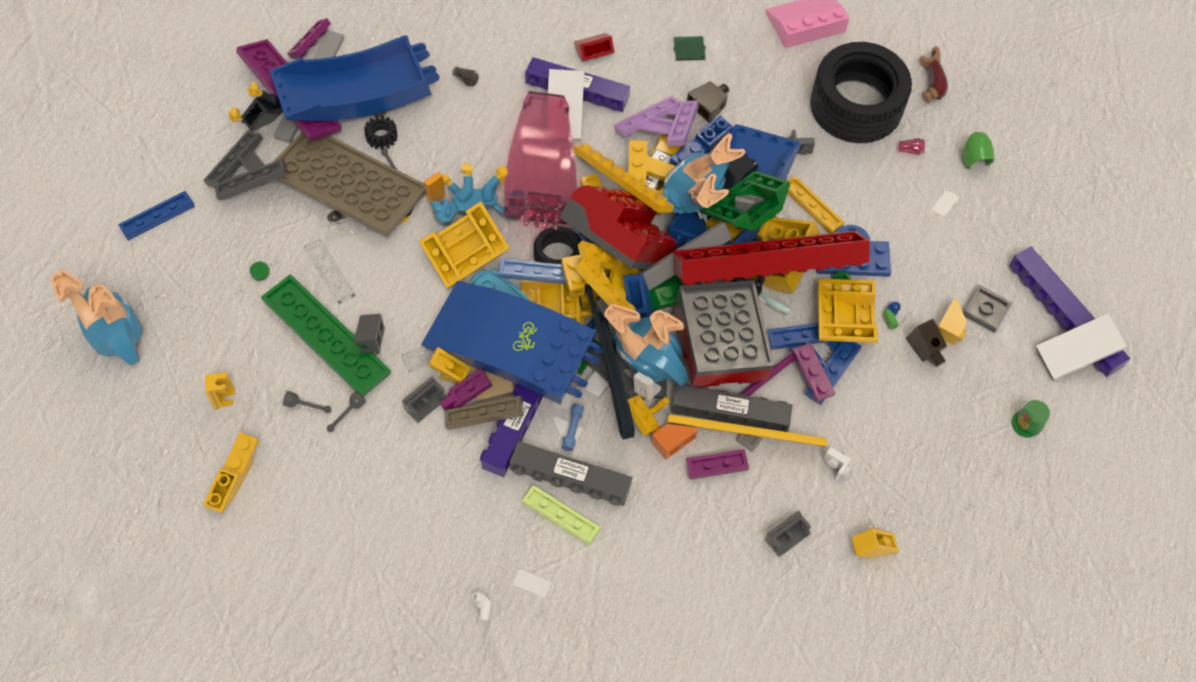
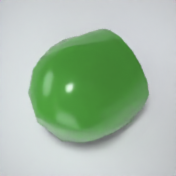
[962,132,995,169]

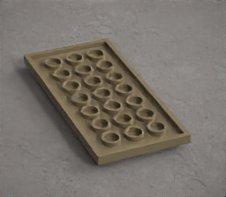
[273,132,426,237]

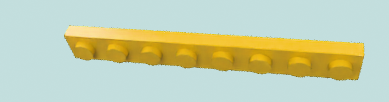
[573,143,674,213]

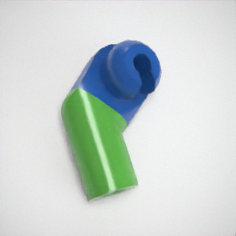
[884,301,901,329]

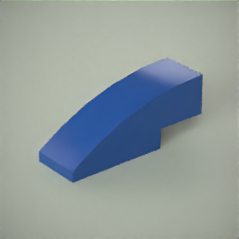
[623,274,654,318]

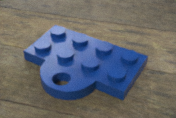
[816,225,891,277]

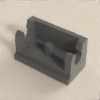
[354,314,385,354]
[402,377,447,423]
[765,511,811,557]

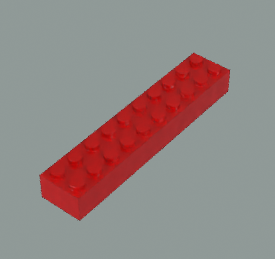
[673,231,870,285]

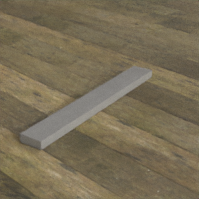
[273,30,344,143]
[595,222,732,318]

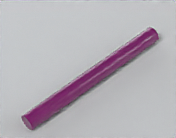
[740,353,795,396]

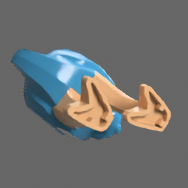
[663,134,745,214]
[51,270,143,366]
[604,304,688,387]

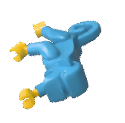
[430,163,528,226]

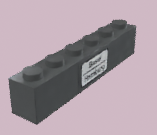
[671,383,793,432]
[510,441,633,506]

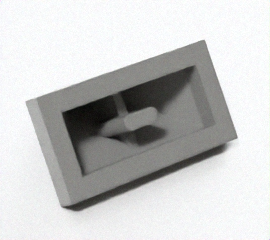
[735,194,764,212]

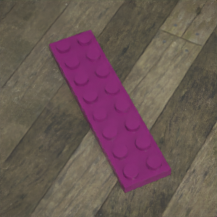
[236,39,342,141]

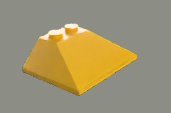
[419,201,511,289]
[818,279,878,343]
[521,280,580,323]

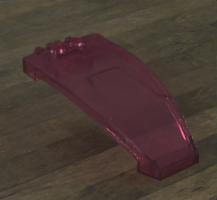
[503,91,577,230]

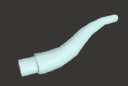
[760,291,791,314]

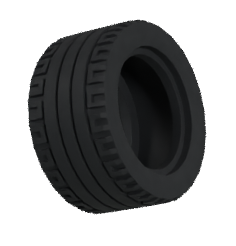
[810,42,912,143]

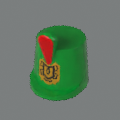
[1011,400,1050,438]

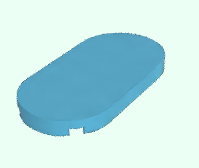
[470,270,530,301]

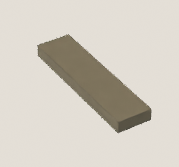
[445,396,523,430]

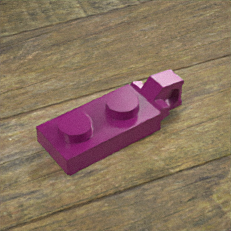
[439,369,493,411]

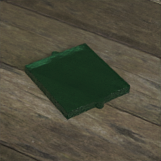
[673,36,706,61]

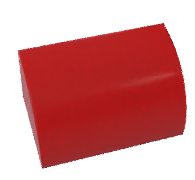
[574,33,615,61]

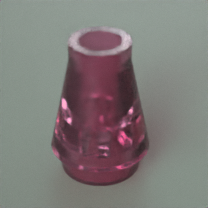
[899,138,925,155]

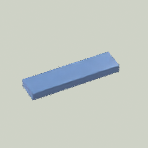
[499,258,566,285]

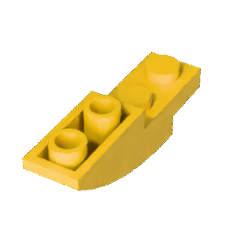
[203,432,260,513]

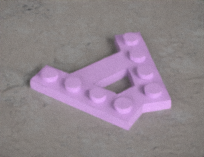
[614,96,699,147]

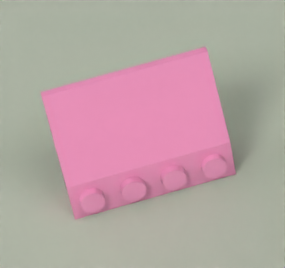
[765,0,850,48]

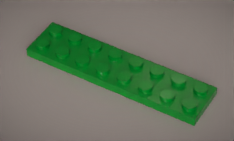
[261,274,391,397]

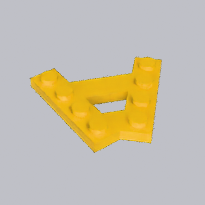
[628,140,675,217]
[574,241,642,325]

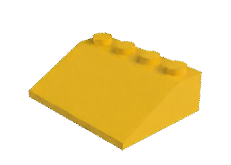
[750,217,821,294]

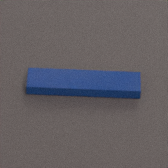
[118,191,195,241]

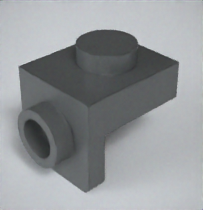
[788,130,815,155]

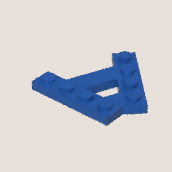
[767,323,862,405]

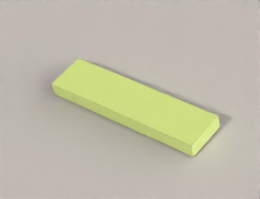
[522,485,601,545]

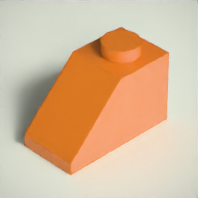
[651,424,698,460]

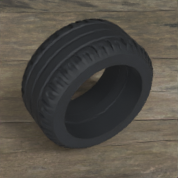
[534,226,581,264]

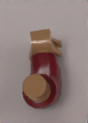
[920,46,948,103]

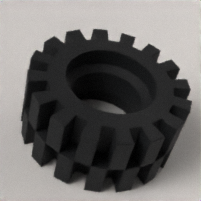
[364,116,398,150]

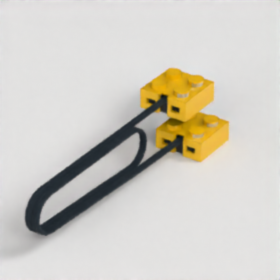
[561,255,635,440]

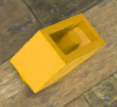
[938,298,967,345]
[852,528,899,559]

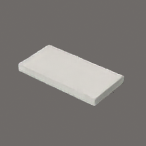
[546,69,584,140]
[1036,313,1127,380]

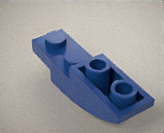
[669,115,733,166]

